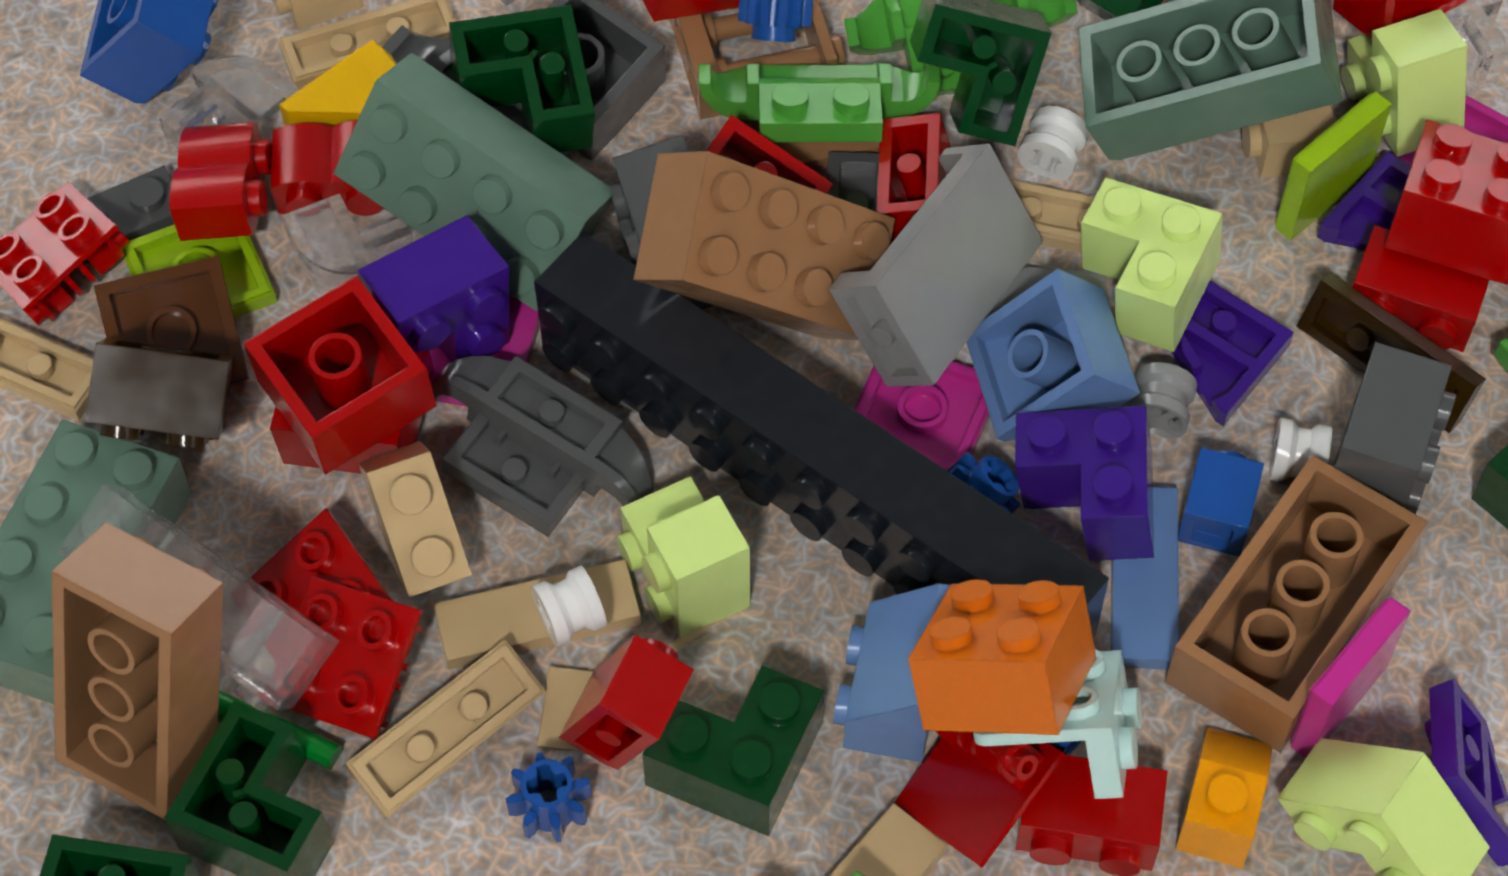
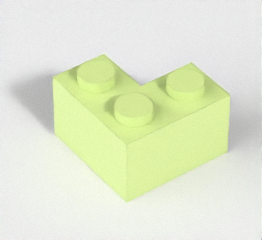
[1341,9,1468,157]
[1081,177,1223,352]
[616,476,750,637]
[1277,738,1490,876]

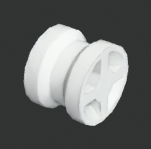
[1017,106,1089,181]
[1269,417,1332,483]
[531,565,607,647]

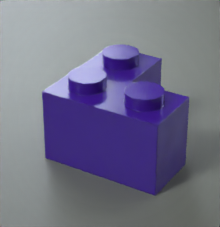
[357,215,510,362]
[1015,406,1154,561]

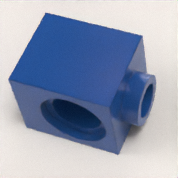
[1178,447,1264,557]

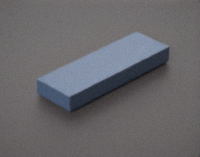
[1110,487,1179,670]

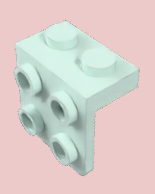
[973,649,1142,799]

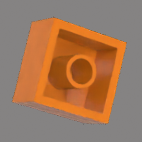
[908,580,1096,735]

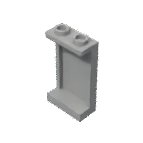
[829,143,1043,387]

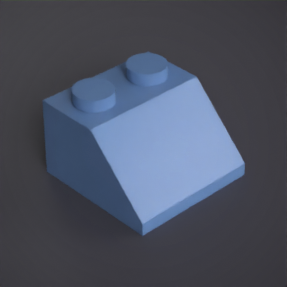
[966,269,1140,442]
[833,583,950,763]

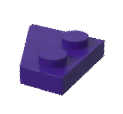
[1171,281,1294,427]

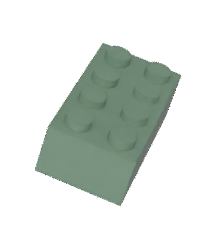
[1079,0,1343,160]
[333,53,613,312]
[0,419,192,704]

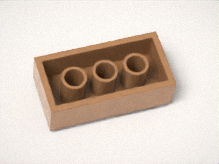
[633,151,895,340]
[1165,455,1428,753]
[52,522,223,820]

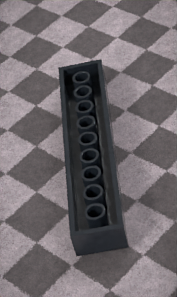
[534,231,1109,639]

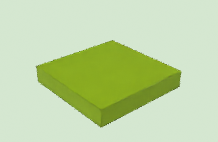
[1275,91,1392,240]
[122,224,277,318]

